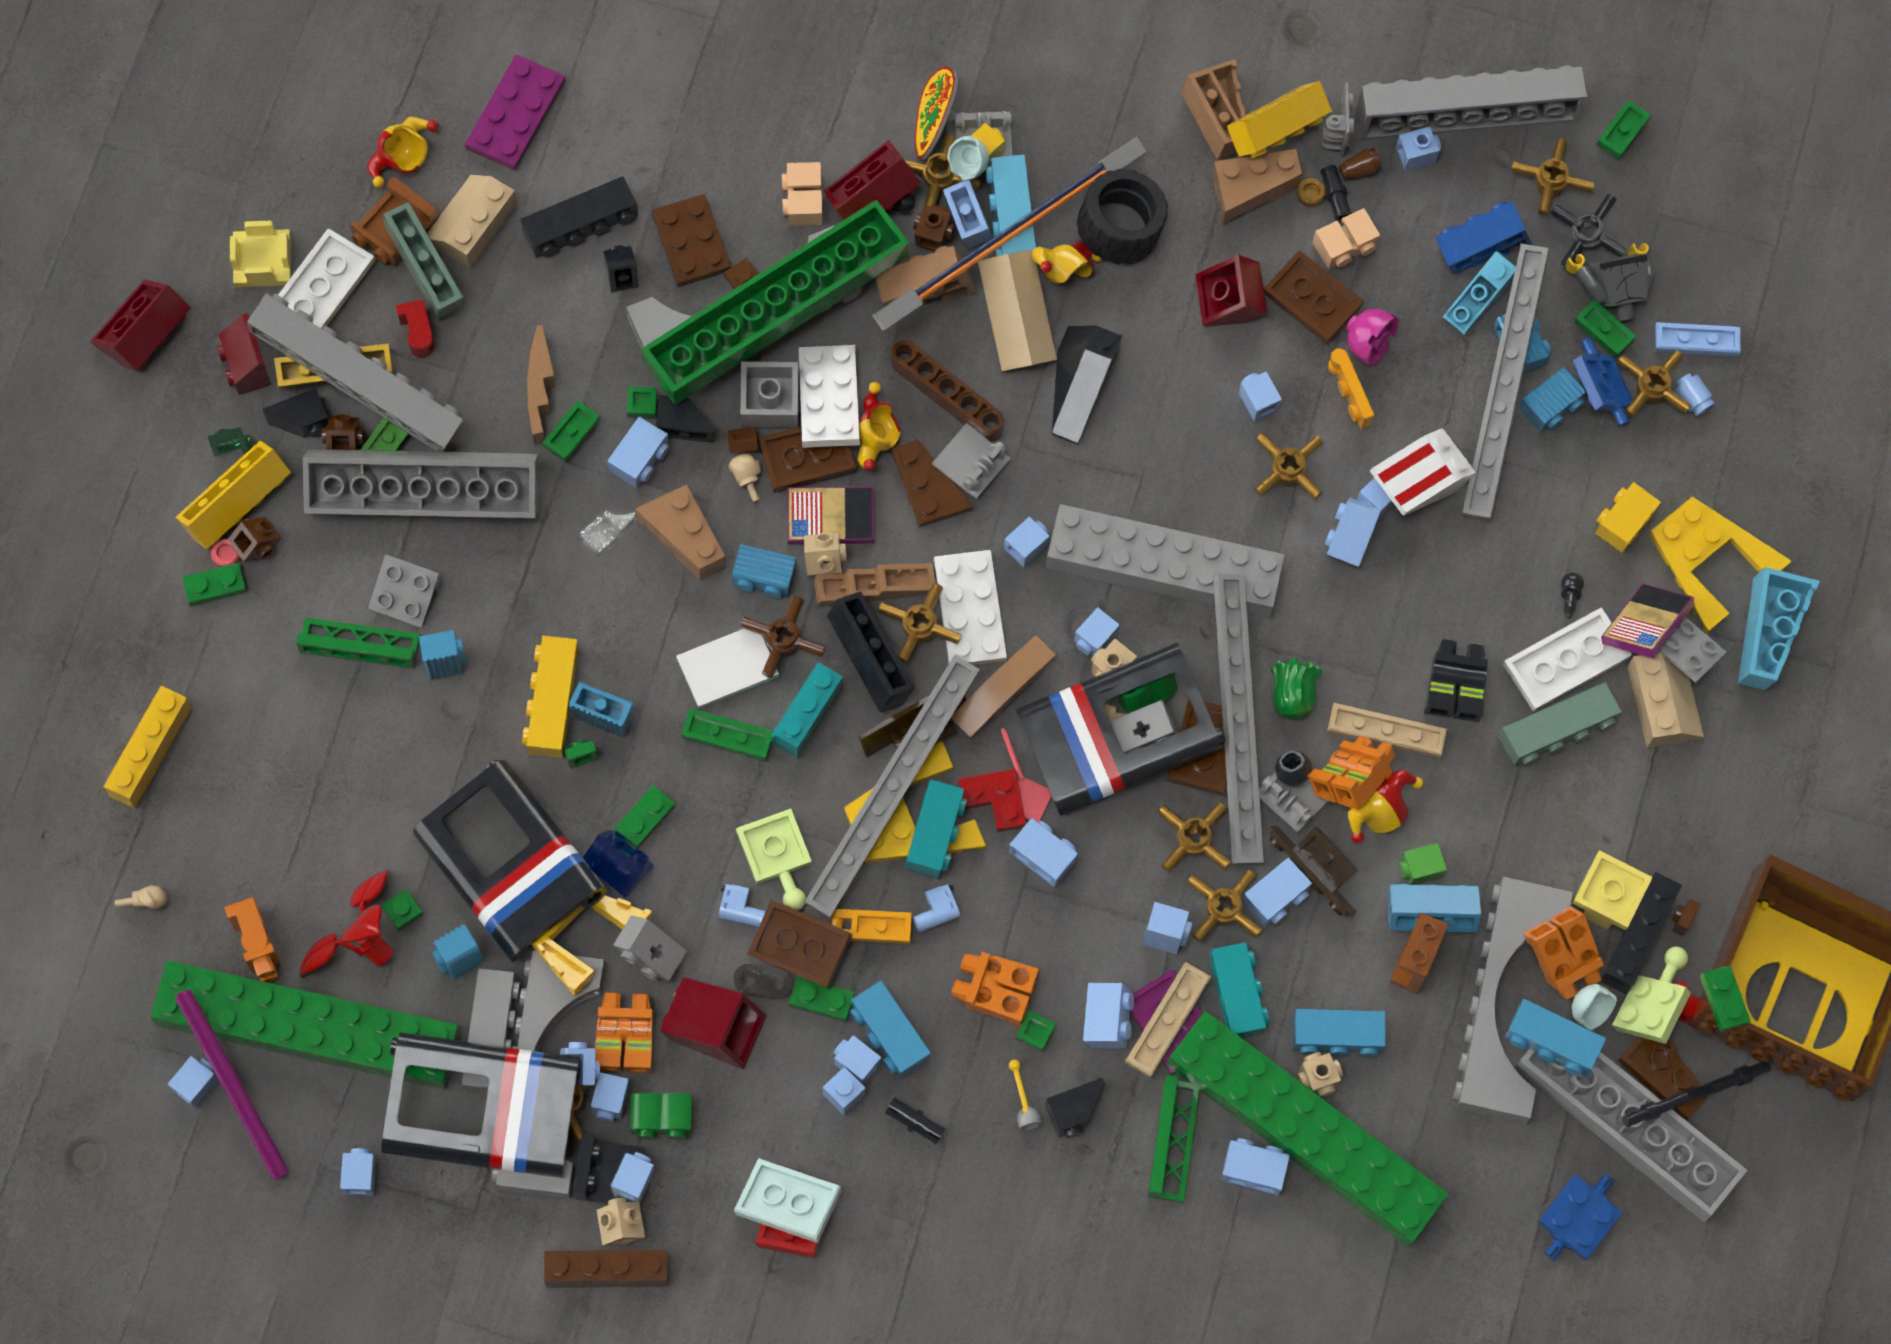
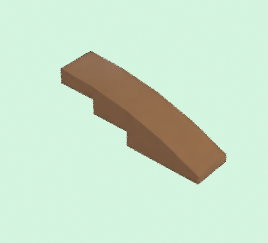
[527,325,556,445]
[814,563,935,605]
[951,635,1057,738]

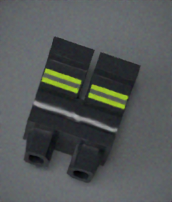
[1424,639,1488,722]

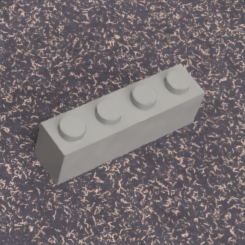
[462,968,521,1094]

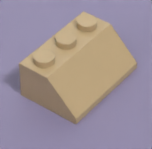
[427,175,517,269]
[1627,652,1704,748]

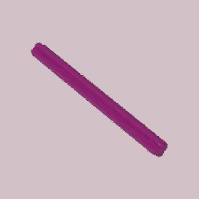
[175,989,288,1180]

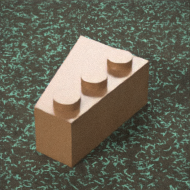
[1180,59,1246,160]
[1212,149,1302,225]
[876,246,977,306]
[635,484,726,581]

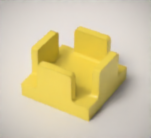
[230,221,291,288]
[1572,850,1652,930]

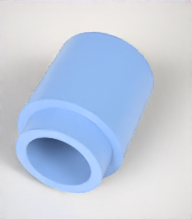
[1675,373,1715,417]

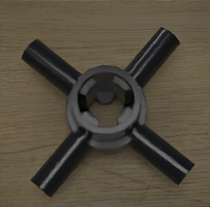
[1551,194,1627,267]

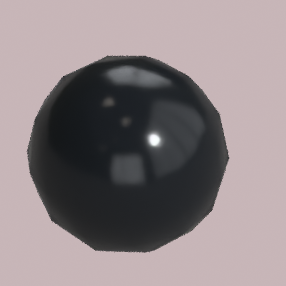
[1275,750,1312,787]

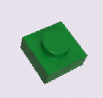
[627,387,657,418]
[565,740,598,769]
[381,888,423,931]
[1015,1010,1056,1052]

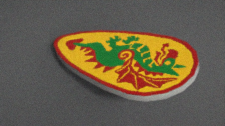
[915,67,958,160]

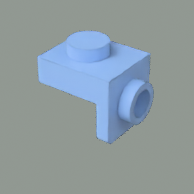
[560,1042,600,1086]

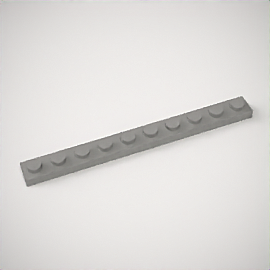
[1462,244,1550,520]
[1213,574,1264,864]
[804,655,980,919]

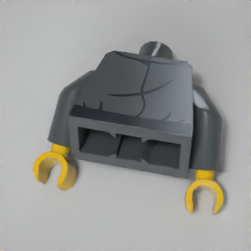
[1565,243,1656,321]

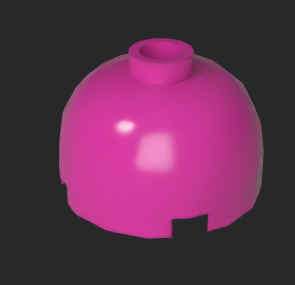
[1346,308,1400,366]

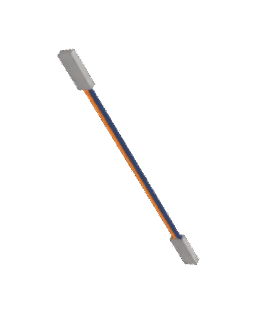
[872,136,1146,331]

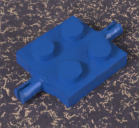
[1573,338,1633,427]
[1537,1174,1623,1261]

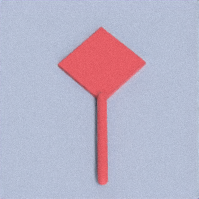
[1001,728,1052,822]

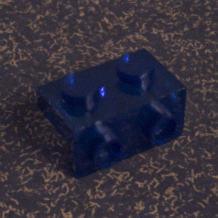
[583,830,654,898]

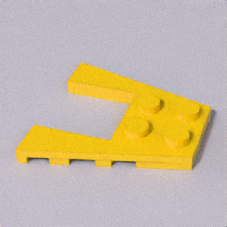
[1649,497,1792,634]
[844,741,986,863]
[531,895,652,996]

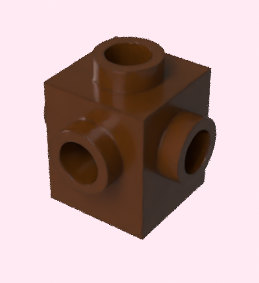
[913,205,956,251]
[322,414,364,450]
[227,516,281,562]

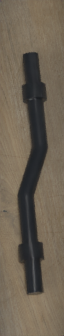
[1622,1062,1771,1127]

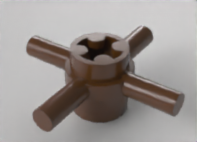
[740,596,826,678]

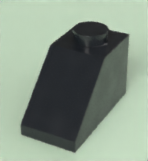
[603,245,639,293]
[262,388,329,438]
[656,395,714,443]
[1045,1078,1104,1139]

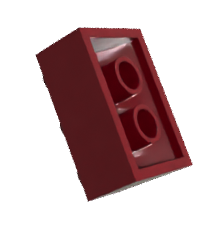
[823,140,921,220]
[90,279,191,371]

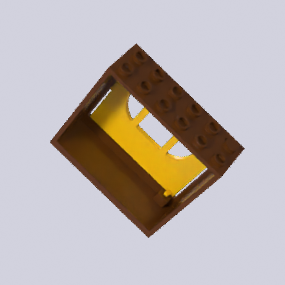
[1690,854,1891,1102]

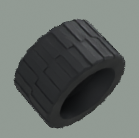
[1077,169,1168,264]

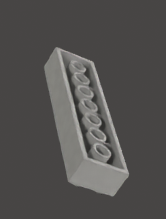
[1356,65,1587,140]
[247,293,463,452]
[303,449,538,518]
[1046,504,1285,619]
[1515,1049,1748,1222]

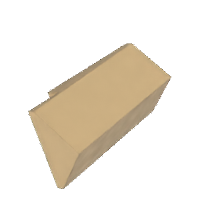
[978,249,1057,371]

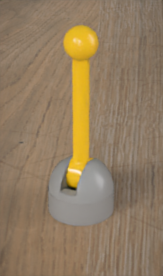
[1009,1059,1043,1131]

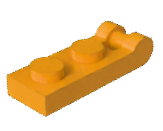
[1328,348,1374,429]
[828,909,911,944]

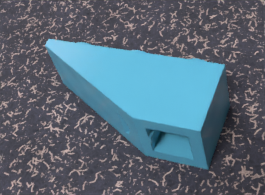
[1443,251,1516,335]

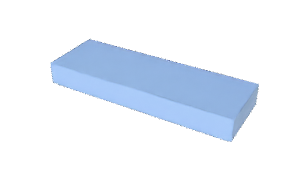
[1655,322,1741,357]

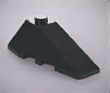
[1052,325,1122,445]

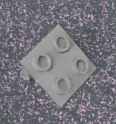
[1321,82,1354,157]
[955,111,1013,157]
[932,423,1011,499]
[368,554,440,628]
[1659,617,1726,683]
[1259,770,1329,833]

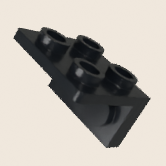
[573,1133,644,1204]

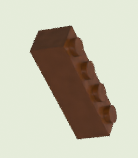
[544,1250,669,1288]

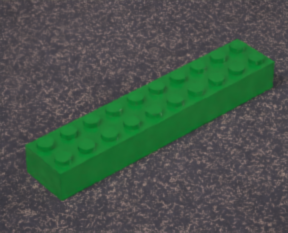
[641,200,909,405]
[150,960,461,1090]
[1166,1011,1448,1247]

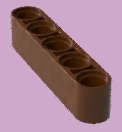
[891,339,1004,442]

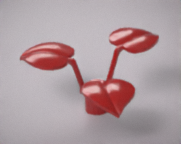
[300,869,394,979]

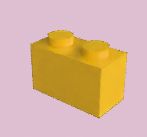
[1595,482,1661,553]

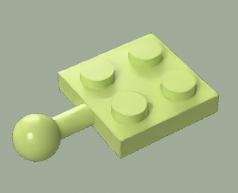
[736,809,812,911]
[1612,946,1691,1044]

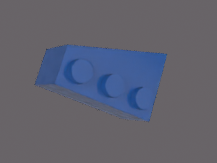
[1435,201,1533,274]

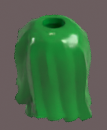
[1271,658,1323,719]

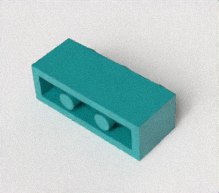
[772,663,843,759]
[904,779,967,878]
[1209,942,1270,1039]

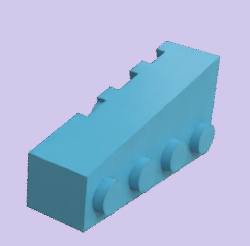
[985,155,1038,266]
[1738,567,1820,691]

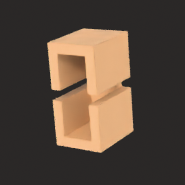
[782,162,822,226]
[1312,208,1380,270]

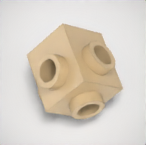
[804,532,847,576]
[1091,639,1137,689]
[1297,1052,1343,1098]
[597,1198,645,1246]

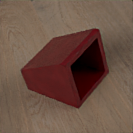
[660,977,767,1069]

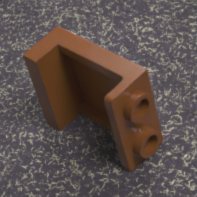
[350,176,439,268]
[1389,913,1448,994]

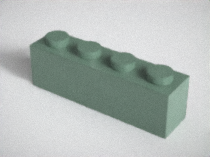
[383,202,463,320]
[1498,682,1622,766]

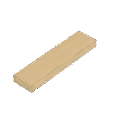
[1327,703,1447,759]
[1125,962,1211,1078]

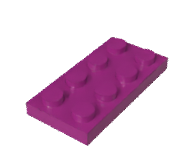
[465,54,566,171]

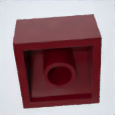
[1195,254,1267,327]
[216,313,271,395]

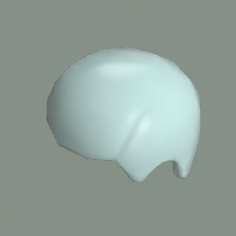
[947,136,989,181]
[1571,984,1617,1030]

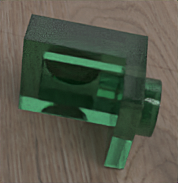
[208,426,253,457]

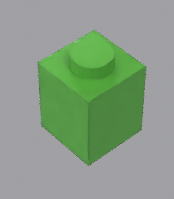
[1399,843,1447,885]

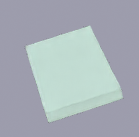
[734,1158,842,1243]

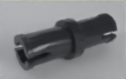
[1320,165,1352,222]
[885,1097,946,1145]

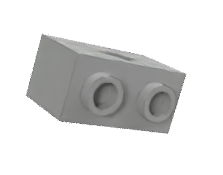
[1110,700,1178,753]
[613,916,687,981]

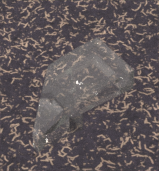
[578,511,636,557]

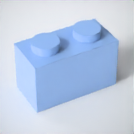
[943,180,993,249]
[607,417,670,489]
[1324,497,1381,567]
[1009,818,1078,888]
[1242,857,1312,927]
[1143,902,1192,954]
[1083,983,1134,1049]
[1220,1138,1290,1196]

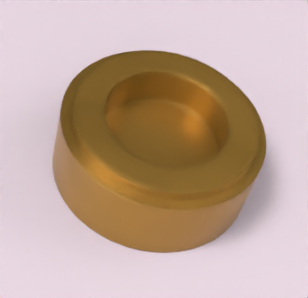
[1297,178,1326,208]

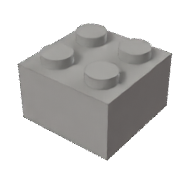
[740,362,799,428]

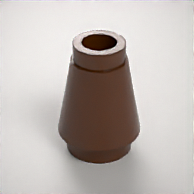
[1338,148,1382,181]

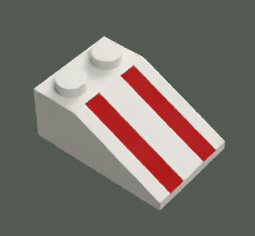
[1370,428,1476,516]

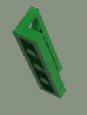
[296,618,420,669]
[1148,1074,1199,1203]

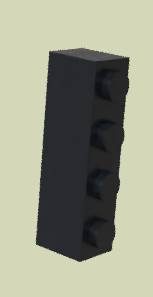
[520,176,638,258]
[827,591,915,712]
[1600,872,1682,995]

